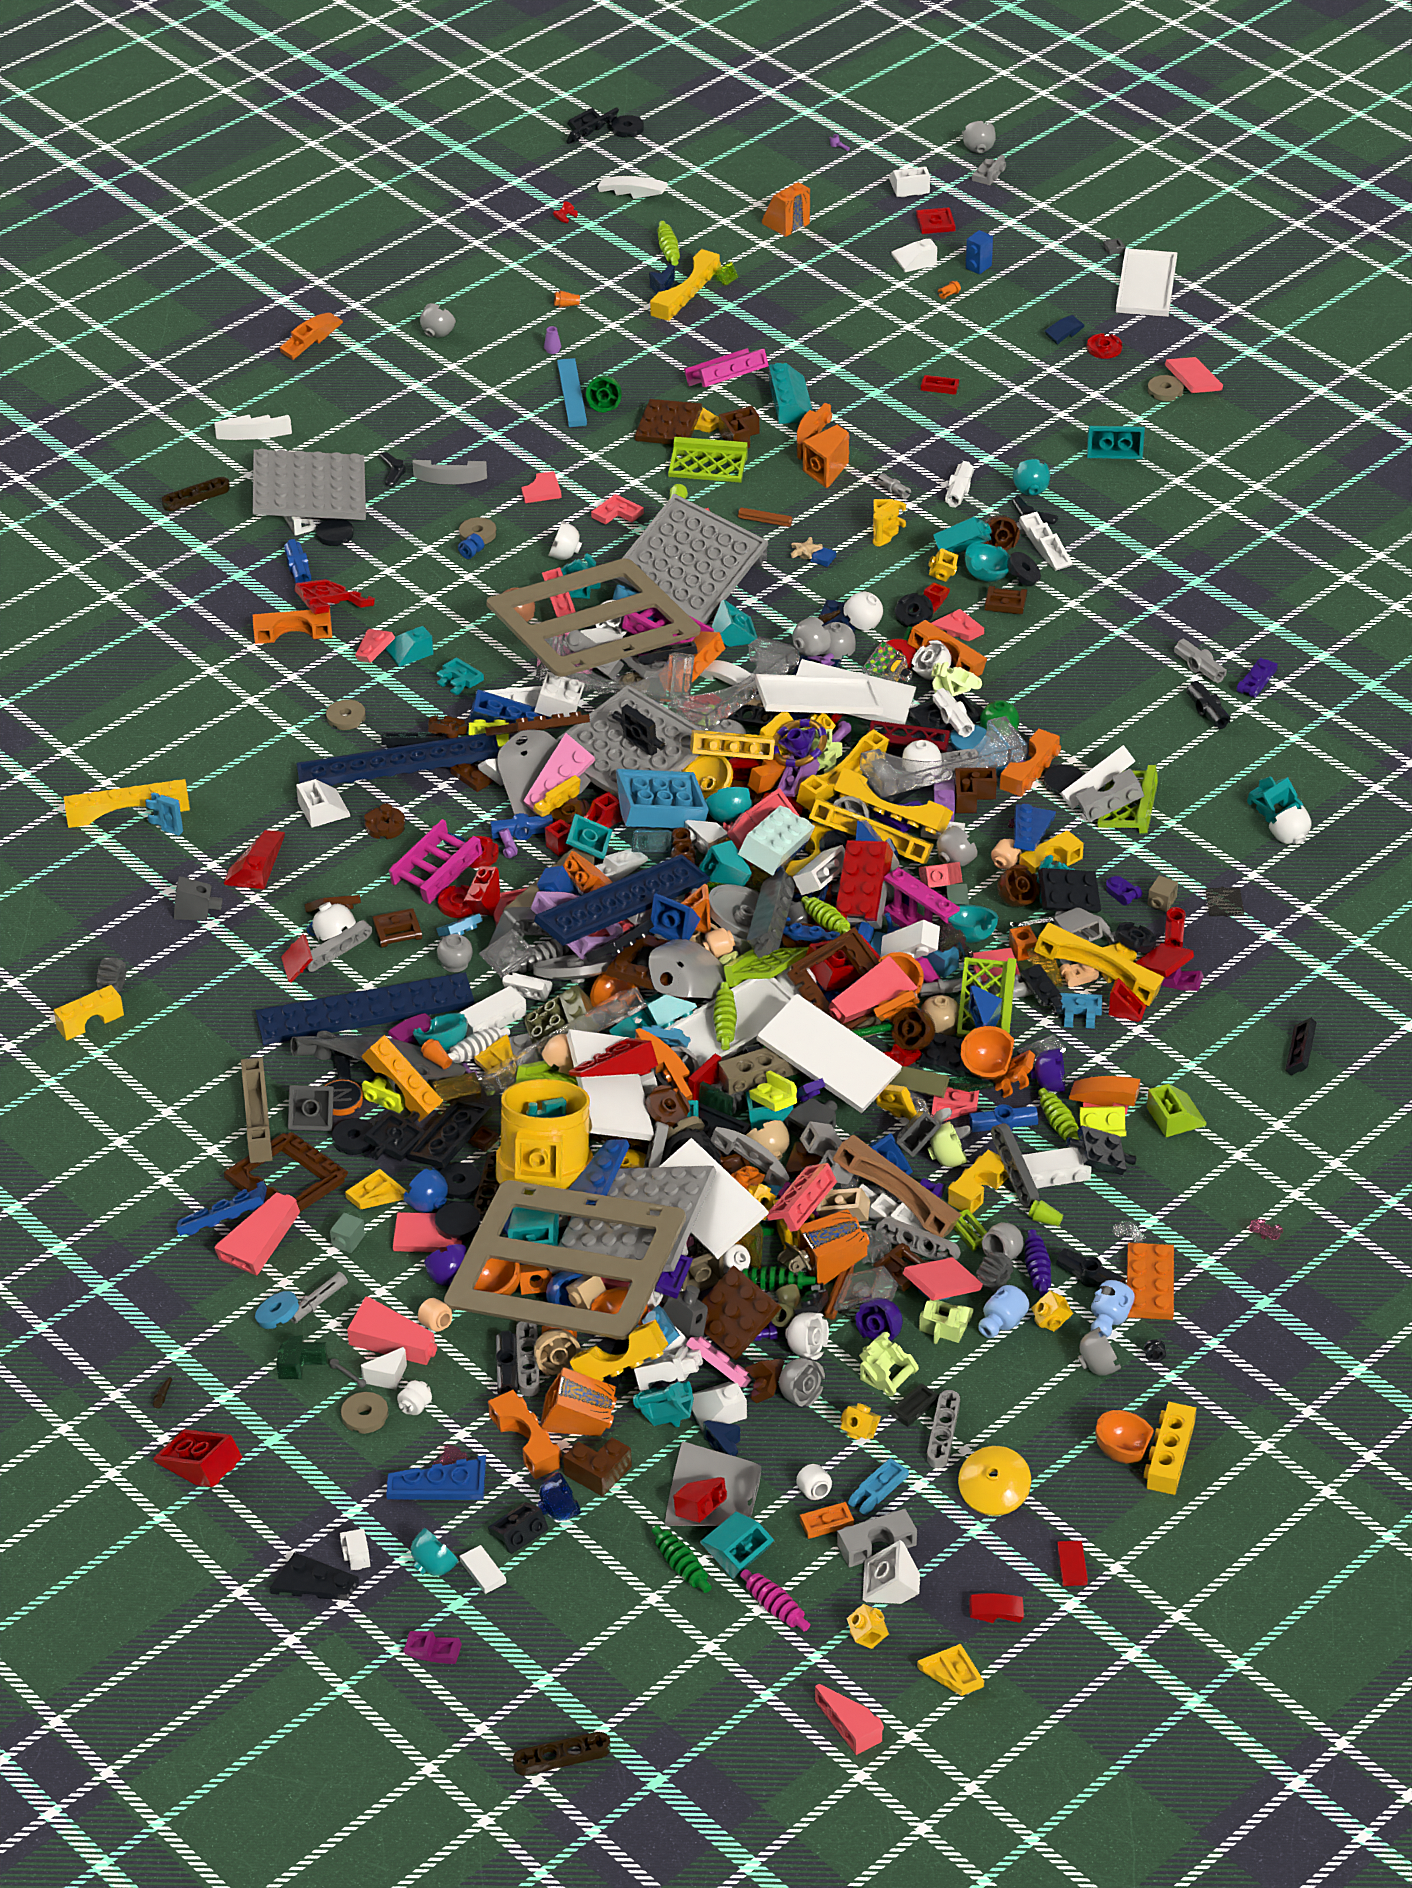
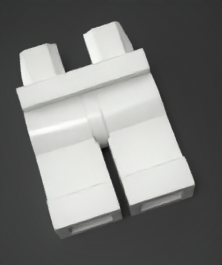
[634,1346,703,1391]

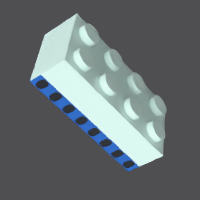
[738,805,815,875]

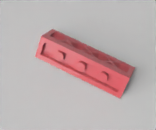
[542,567,576,618]
[767,1163,837,1232]

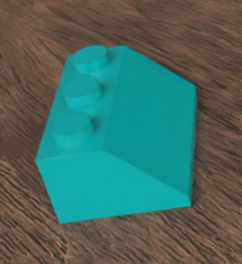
[1087,426,1145,459]

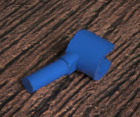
[885,913,900,934]

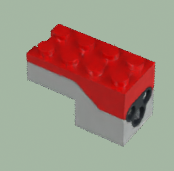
[836,840,900,929]

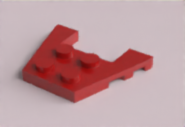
[295,579,375,614]

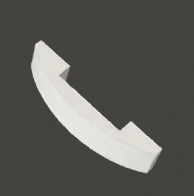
[700,660,762,701]

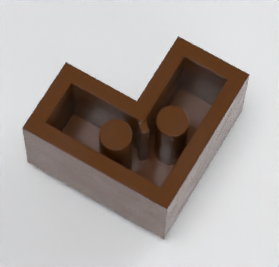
[719,406,760,448]
[954,768,997,813]
[563,1437,632,1497]

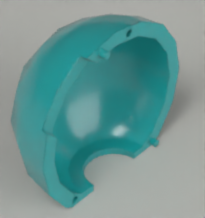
[965,542,1010,582]
[705,787,753,824]
[948,905,999,943]
[413,1013,468,1051]

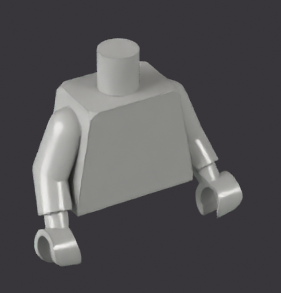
[1054,908,1118,965]

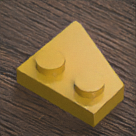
[917,1644,984,1696]

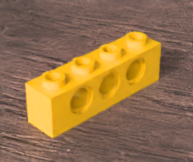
[690,730,775,760]
[1144,1402,1196,1495]

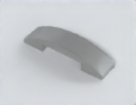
[413,460,487,484]
[711,1127,790,1187]

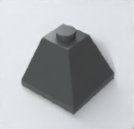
[288,1085,334,1131]

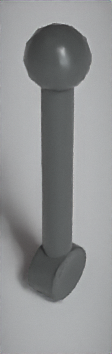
[330,1359,366,1388]

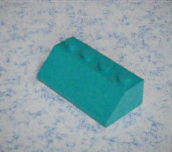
[769,363,813,424]

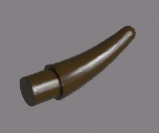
[817,610,841,624]
[153,1377,172,1408]

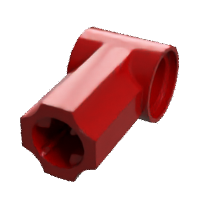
[1164,907,1186,947]

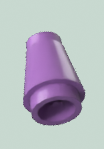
[544,326,561,354]

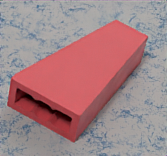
[918,862,963,888]
[828,956,918,1024]
[214,1192,300,1276]
[347,1297,437,1365]

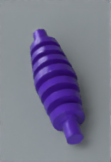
[1025,1229,1051,1297]

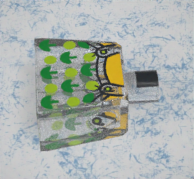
[862,640,913,682]

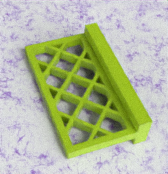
[668,437,748,483]
[1097,765,1158,833]
[724,947,809,987]
[957,957,1016,1037]
[515,1060,578,1086]

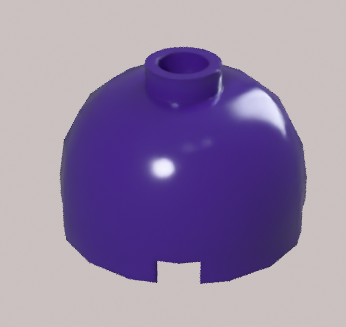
[1031,1048,1065,1092]
[424,1244,467,1286]
[855,1298,903,1343]

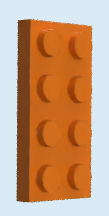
[1127,1243,1174,1320]

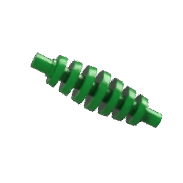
[742,1266,816,1292]
[651,1525,712,1593]

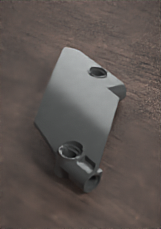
[290,1031,467,1094]

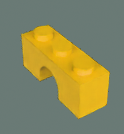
[1019,830,1084,874]
[54,985,124,1041]
[947,1149,1009,1214]

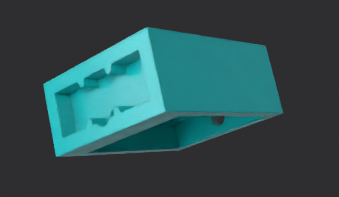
[933,517,992,554]

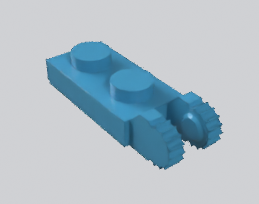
[848,1458,909,1515]

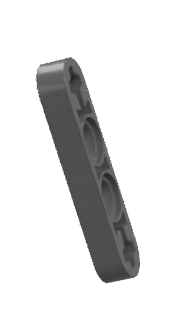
[991,1123,1039,1207]

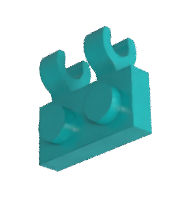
[437,657,484,695]

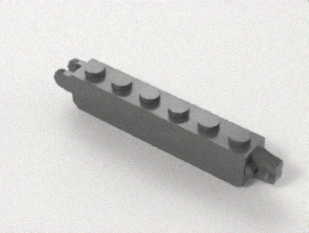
[747,867,796,958]

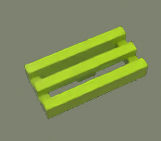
[953,1209,987,1251]

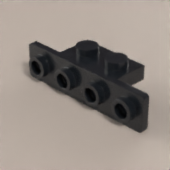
[566,107,619,144]

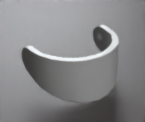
[934,1108,972,1139]

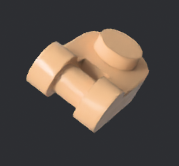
[1059,963,1099,987]

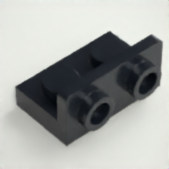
[488,1502,548,1554]

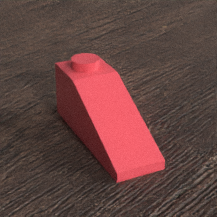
[815,1684,884,1755]

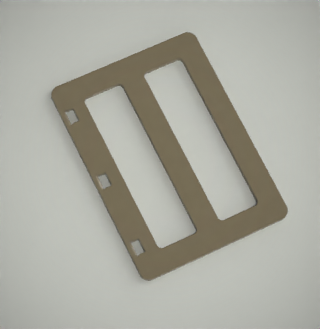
[486,558,701,677]
[444,1180,686,1340]

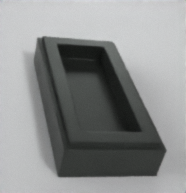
[890,1383,939,1427]

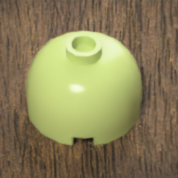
[928,1121,968,1168]

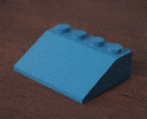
[616,769,709,829]

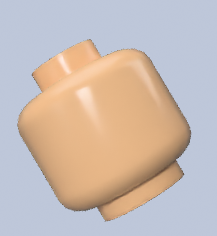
[991,839,1022,869]
[702,928,735,958]
[418,1298,452,1332]

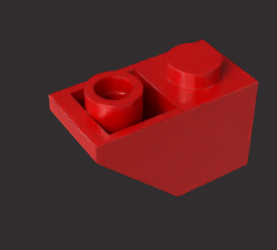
[464,866,500,916]
[673,1477,727,1523]

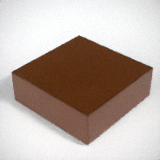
[468,1125,499,1152]

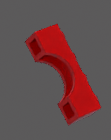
[545,792,622,856]

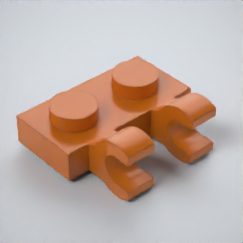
[873,990,920,1022]
[993,1050,1035,1098]

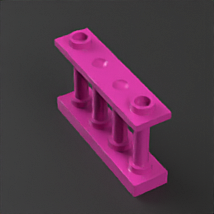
[684,348,769,387]
[622,607,714,660]
[389,819,482,904]
[883,867,960,947]

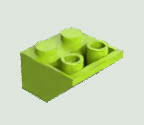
[1147,1084,1206,1137]

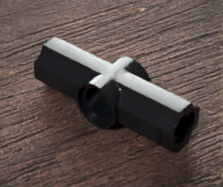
[1186,680,1231,729]
[1056,1248,1126,1287]
[496,1331,518,1395]

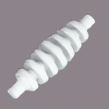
[448,1027,510,1063]

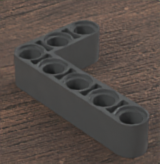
[486,907,550,969]

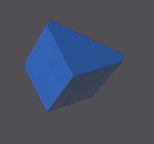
[649,893,701,941]
[969,985,1002,1028]

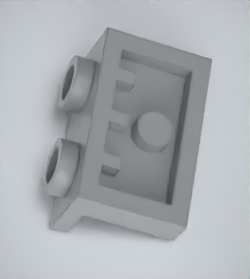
[972,154,1006,185]

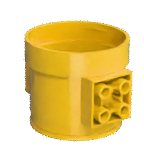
[496,1079,593,1196]

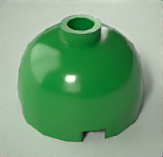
[586,375,622,413]
[980,701,1019,739]

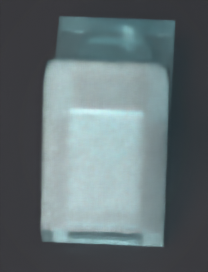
[631,827,672,852]

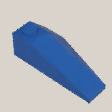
[469,689,552,724]

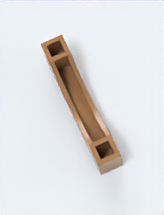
[832,1135,962,1238]

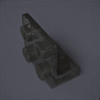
[933,919,974,967]

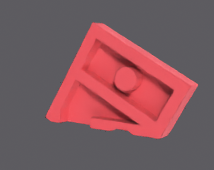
[931,1085,979,1121]

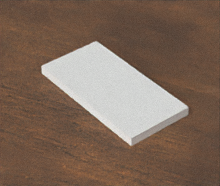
[1116,248,1177,317]
[796,659,916,725]
[755,674,883,715]
[664,977,794,1067]
[756,994,902,1113]
[566,1029,654,1141]
[659,1138,769,1259]

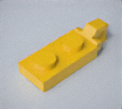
[533,775,581,817]

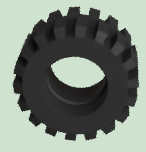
[660,1128,721,1165]

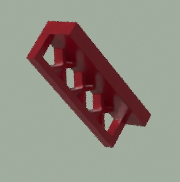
[867,720,950,753]

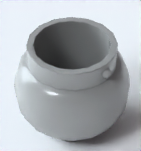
[437,934,473,972]
[982,1222,1024,1260]

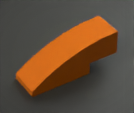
[748,753,792,794]
[1069,1076,1140,1107]

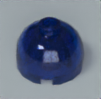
[537,1471,582,1521]

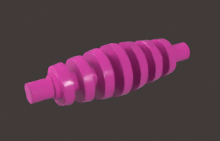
[740,1569,810,1631]

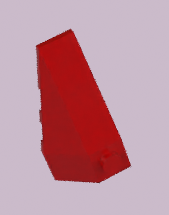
[224,830,285,889]
[568,1038,658,1077]

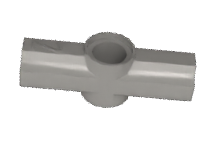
[1174,638,1227,683]

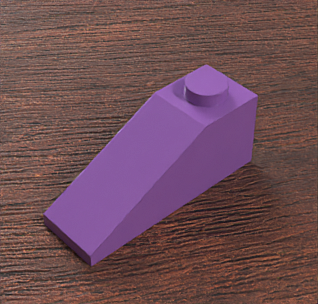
[777,748,820,797]
[934,779,955,822]

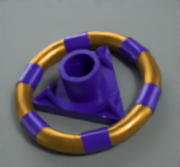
[773,719,828,767]

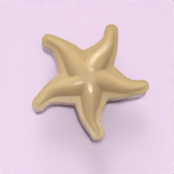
[791,537,823,559]

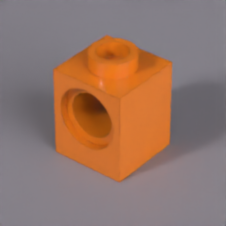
[1009,925,1038,961]
[519,1264,552,1295]

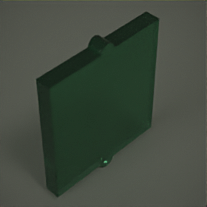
[832,716,870,749]
[947,1076,993,1092]
[698,1081,734,1116]

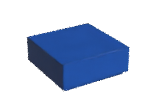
[811,547,836,567]

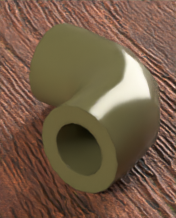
[771,1284,801,1328]

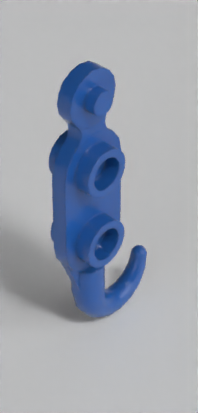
[783,917,840,943]

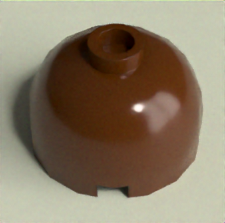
[984,515,1020,552]
[997,864,1040,908]
[892,1007,936,1051]

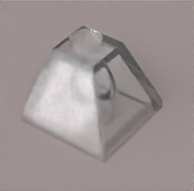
[479,929,536,978]
[834,1266,899,1311]

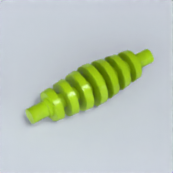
[657,221,680,266]
[801,896,850,935]
[713,982,737,1050]
[1038,1088,1079,1142]

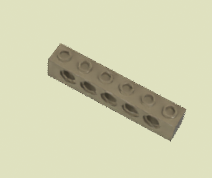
[718,1047,802,1095]

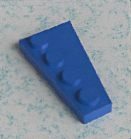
[1014,804,1056,851]
[569,1139,630,1206]
[176,1181,267,1236]
[386,1455,487,1500]

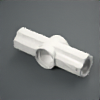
[945,461,974,507]
[933,688,975,737]

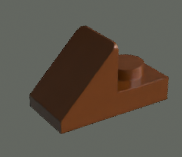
[745,1359,785,1403]

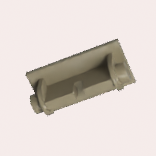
[777,1242,812,1272]

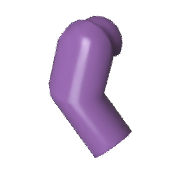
[832,721,851,742]
[499,828,518,859]

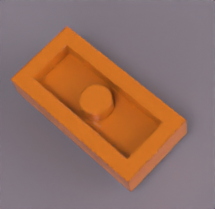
[800,1502,854,1539]

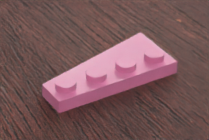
[524,733,595,816]

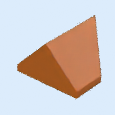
[681,884,711,934]

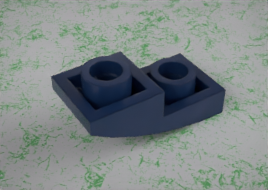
[1045,315,1085,345]

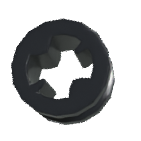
[1144,1339,1166,1362]

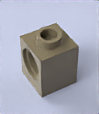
[1148,875,1178,912]

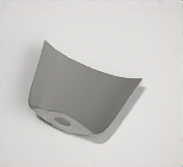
[497,730,591,816]
[649,939,733,999]
[665,1441,761,1526]

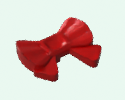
[553,201,578,223]

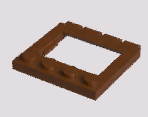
[485,711,590,736]
[786,927,880,1030]
[606,935,688,1000]
[224,1132,348,1212]

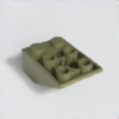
[523,984,600,1048]

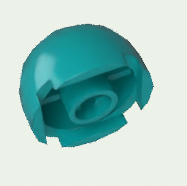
[1013,459,1050,496]
[410,1528,459,1576]

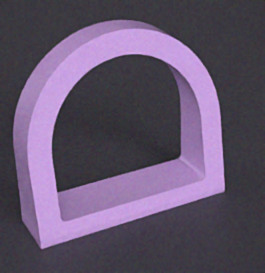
[531,891,623,960]

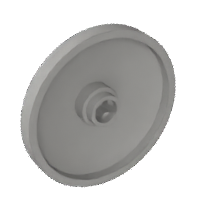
[709,884,786,940]
[533,954,617,983]

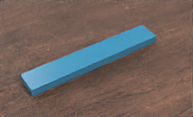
[557,358,587,427]

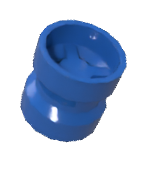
[458,533,484,559]

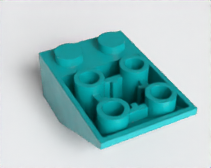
[508,1207,559,1246]

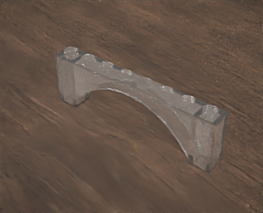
[536,634,694,707]
[668,636,800,731]
[860,716,1027,798]
[477,987,647,1096]

